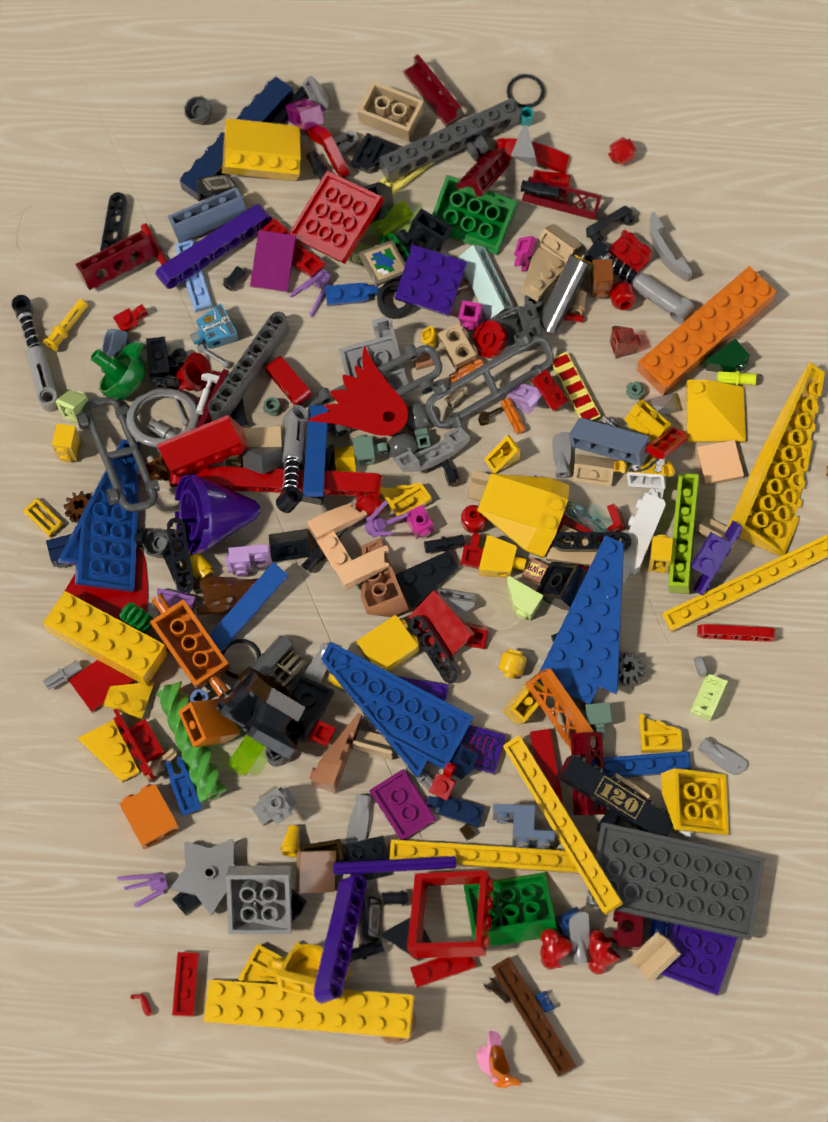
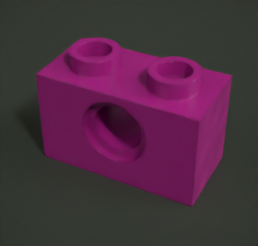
[286,98,324,130]

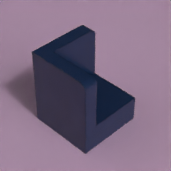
[450,744,479,779]

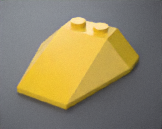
[477,474,570,558]

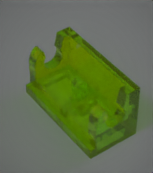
[370,200,414,236]
[226,734,265,777]

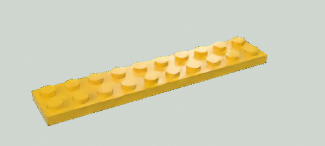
[203,979,415,1039]

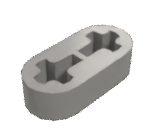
[333,131,358,155]

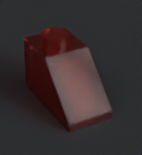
[610,326,641,359]

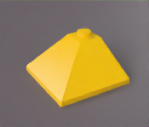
[685,380,746,443]
[661,768,729,836]

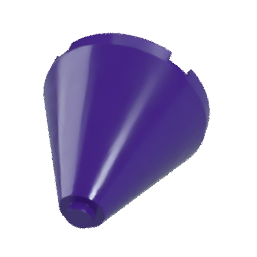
[174,475,261,554]

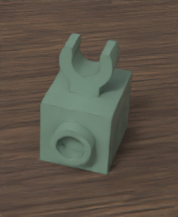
[353,435,388,467]
[581,702,612,740]

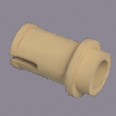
[570,290,587,315]
[444,385,468,408]

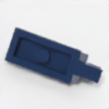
[427,796,485,828]

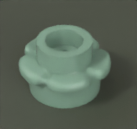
[626,381,645,400]
[263,397,282,416]

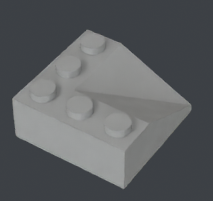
[226,866,292,934]

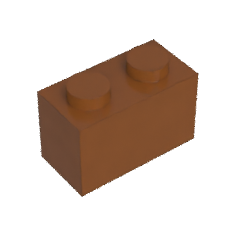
[591,259,613,299]

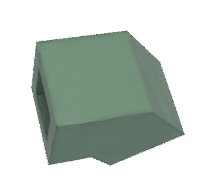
[415,428,430,449]

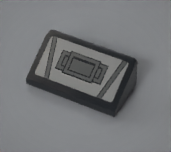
[197,174,239,196]
[362,895,381,941]

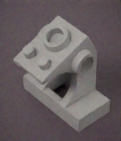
[252,786,297,826]

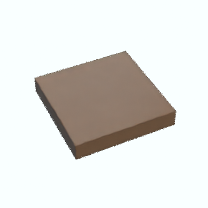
[295,850,336,894]

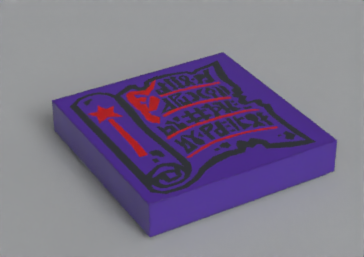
[461,725,506,775]

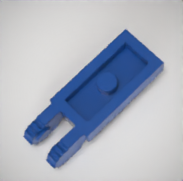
[165,756,202,816]

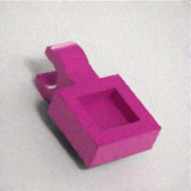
[514,236,537,271]

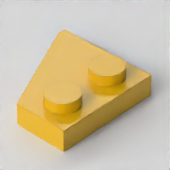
[381,483,432,521]
[103,682,154,720]
[638,714,683,753]

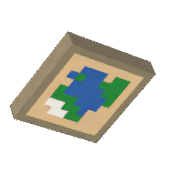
[358,240,406,287]

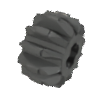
[618,652,646,687]

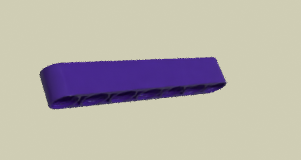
[155,204,272,289]
[313,873,367,1004]

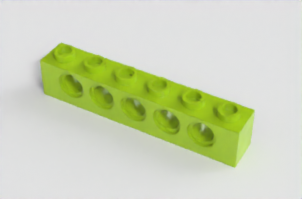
[668,473,700,594]

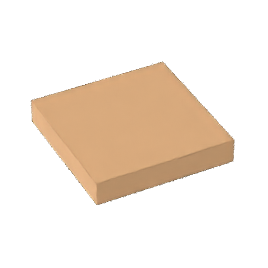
[696,440,744,485]

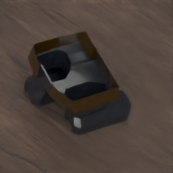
[215,666,305,760]

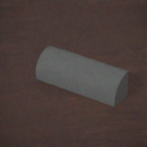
[539,254,591,334]
[226,635,294,697]

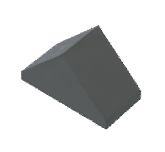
[243,447,283,474]

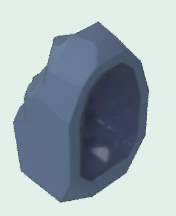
[102,329,129,358]

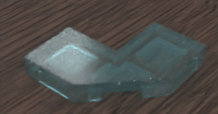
[565,501,609,538]

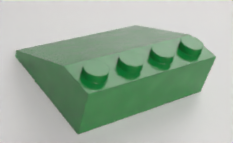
[432,175,520,255]
[464,872,556,947]

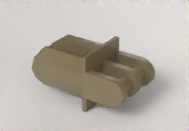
[267,650,307,687]

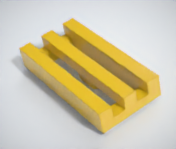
[22,498,64,538]

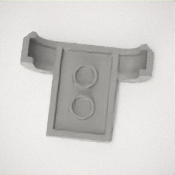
[339,317,409,390]

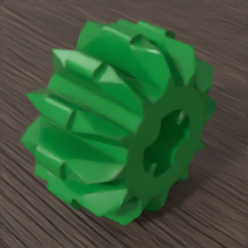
[119,603,153,634]

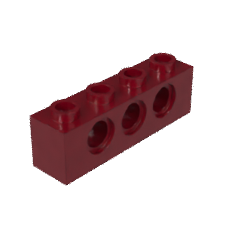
[75,230,156,290]
[612,911,644,950]

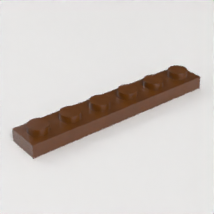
[491,957,576,1078]

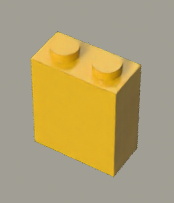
[356,615,420,672]

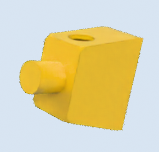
[479,535,527,578]

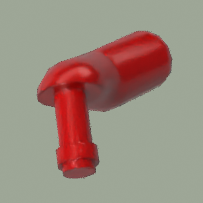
[563,313,584,323]
[130,993,152,1016]

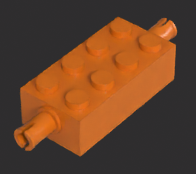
[150,594,230,698]

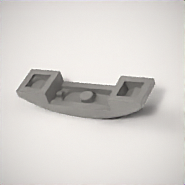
[649,211,692,282]
[393,426,470,472]

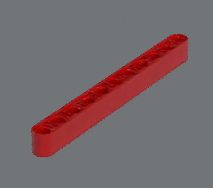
[170,466,382,497]

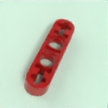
[697,624,776,642]

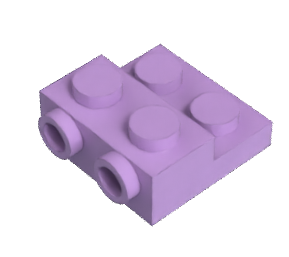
[225,544,272,577]

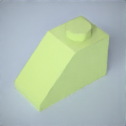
[56,390,89,423]
[507,576,543,621]

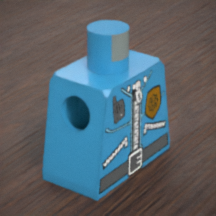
[190,304,239,349]

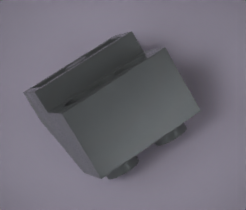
[491,305,544,355]

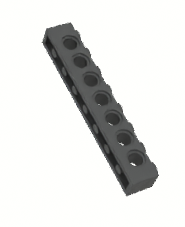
[380,98,521,183]

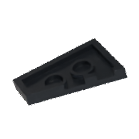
[396,550,458,611]

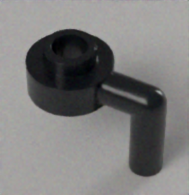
[427,459,459,487]

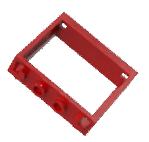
[407,870,494,958]

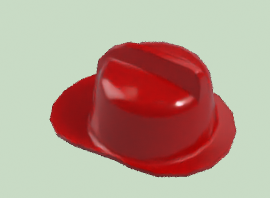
[177,352,211,391]

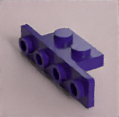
[691,521,742,595]

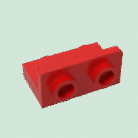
[609,229,652,273]
[531,369,569,412]

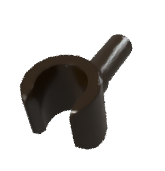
[478,407,503,426]
[484,977,509,1003]

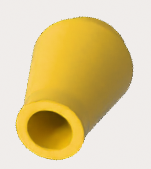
[280,825,300,857]

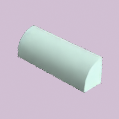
[458,245,515,321]

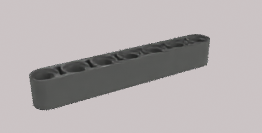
[208,312,289,421]

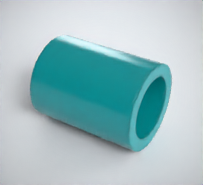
[520,107,534,127]

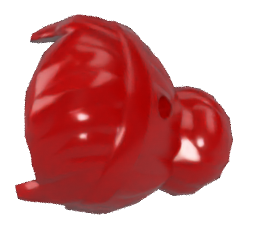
[540,929,573,970]
[588,929,621,975]

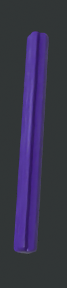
[333,856,456,875]

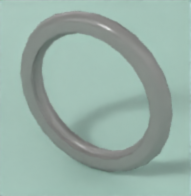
[126,388,200,448]

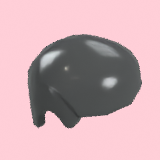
[184,96,212,124]
[406,402,433,431]
[387,432,418,458]
[142,528,172,558]

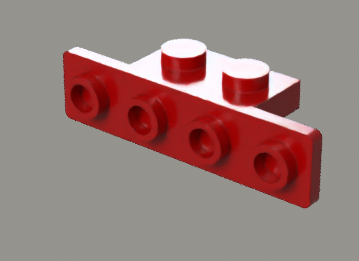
[113,708,164,780]

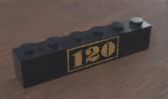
[556,754,673,837]

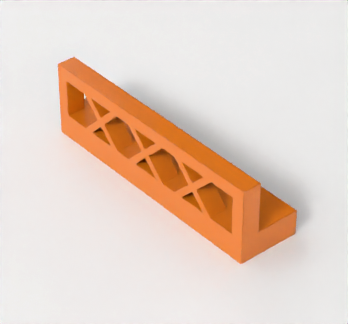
[525,668,594,750]

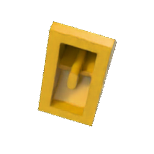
[484,435,520,474]
[334,446,356,472]

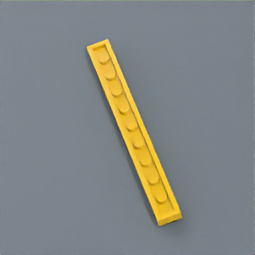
[662,534,828,632]
[503,735,623,915]
[389,840,595,874]

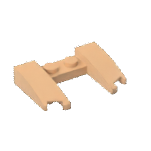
[307,503,389,591]

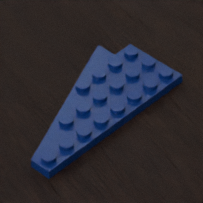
[58,439,141,592]
[537,535,624,704]
[321,642,474,778]

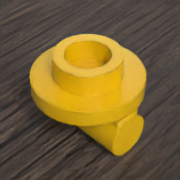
[421,326,439,348]

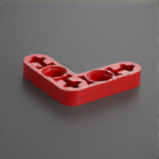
[305,125,350,178]

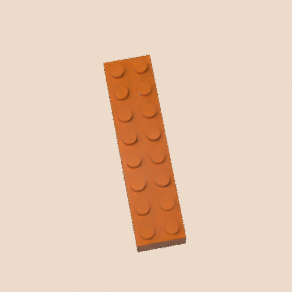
[637,266,776,396]

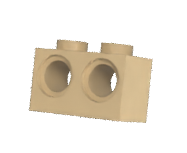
[438,324,478,372]

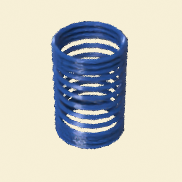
[535,991,555,1013]

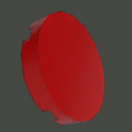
[473,320,507,359]

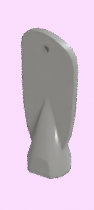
[552,432,571,478]
[304,643,328,684]
[697,737,747,775]
[346,794,371,843]
[569,911,589,964]

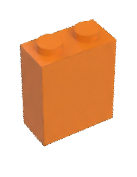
[178,698,240,748]
[119,784,180,850]

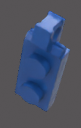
[325,282,378,306]

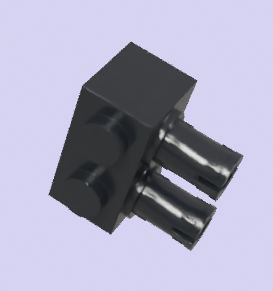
[403,208,454,252]

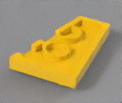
[77,720,141,783]

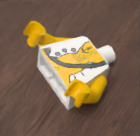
[613,454,675,489]

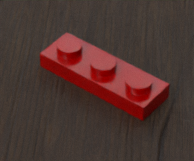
[645,427,689,459]
[172,952,199,1017]
[410,957,476,988]

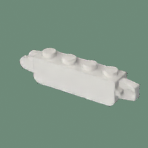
[621,488,666,585]

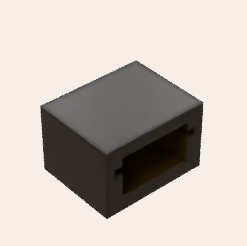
[459,823,475,841]

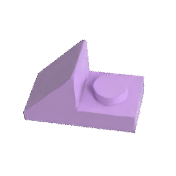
[506,384,542,414]

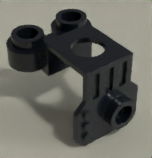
[151,348,188,390]

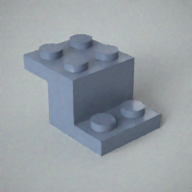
[493,804,555,850]

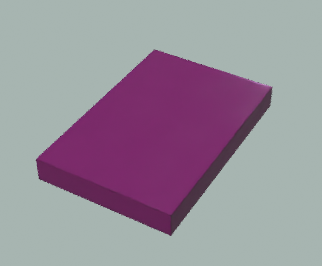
[250,230,296,292]
[369,769,436,840]

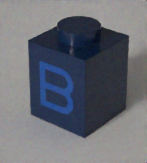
[555,906,583,938]

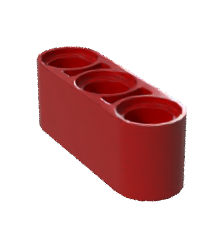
[264,356,312,405]

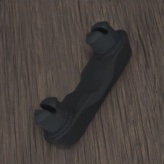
[586,205,635,243]

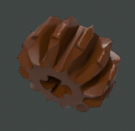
[63,491,91,523]

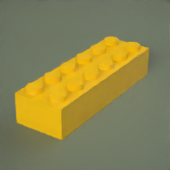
[43,591,168,686]

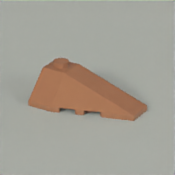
[361,538,409,617]
[310,713,363,794]

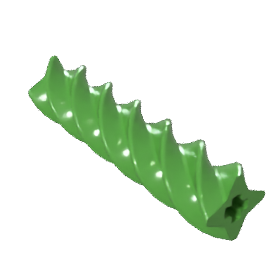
[156,681,226,803]

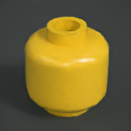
[498,648,527,679]

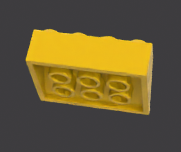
[222,118,301,181]

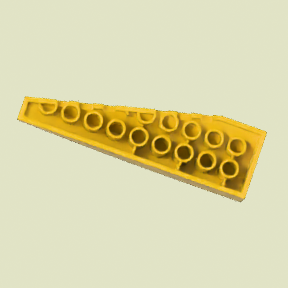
[726,362,825,557]

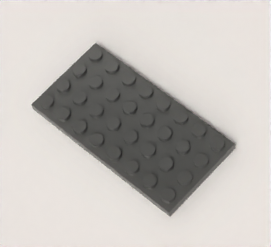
[586,822,765,941]

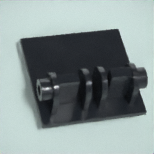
[343,835,392,881]

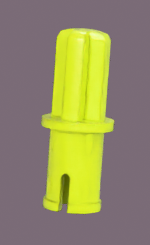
[717,370,756,386]

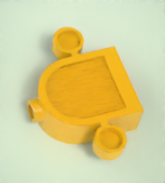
[268,944,344,999]

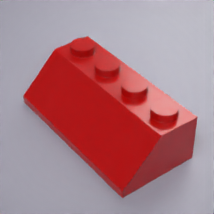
[157,415,249,477]

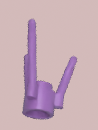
[289,269,331,317]
[365,501,409,538]
[117,872,168,907]

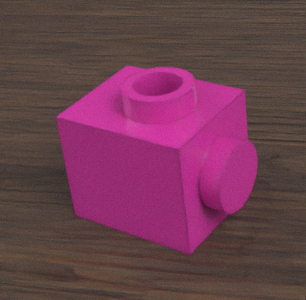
[458,300,483,330]
[405,504,433,539]

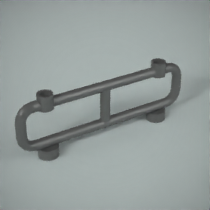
[426,331,554,429]
[308,344,443,437]
[77,397,160,512]

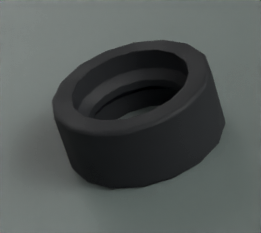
[377,281,413,319]

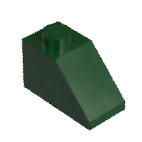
[704,339,750,372]

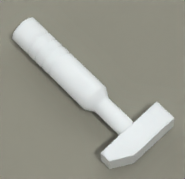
[196,373,220,415]

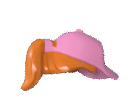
[477,1031,521,1088]

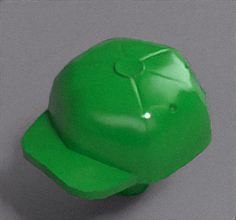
[91,343,145,401]

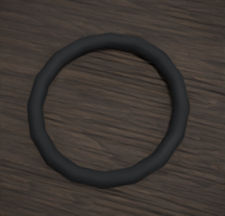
[506,74,545,108]
[221,639,261,679]

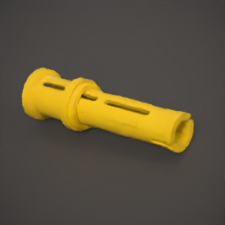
[43,299,88,352]

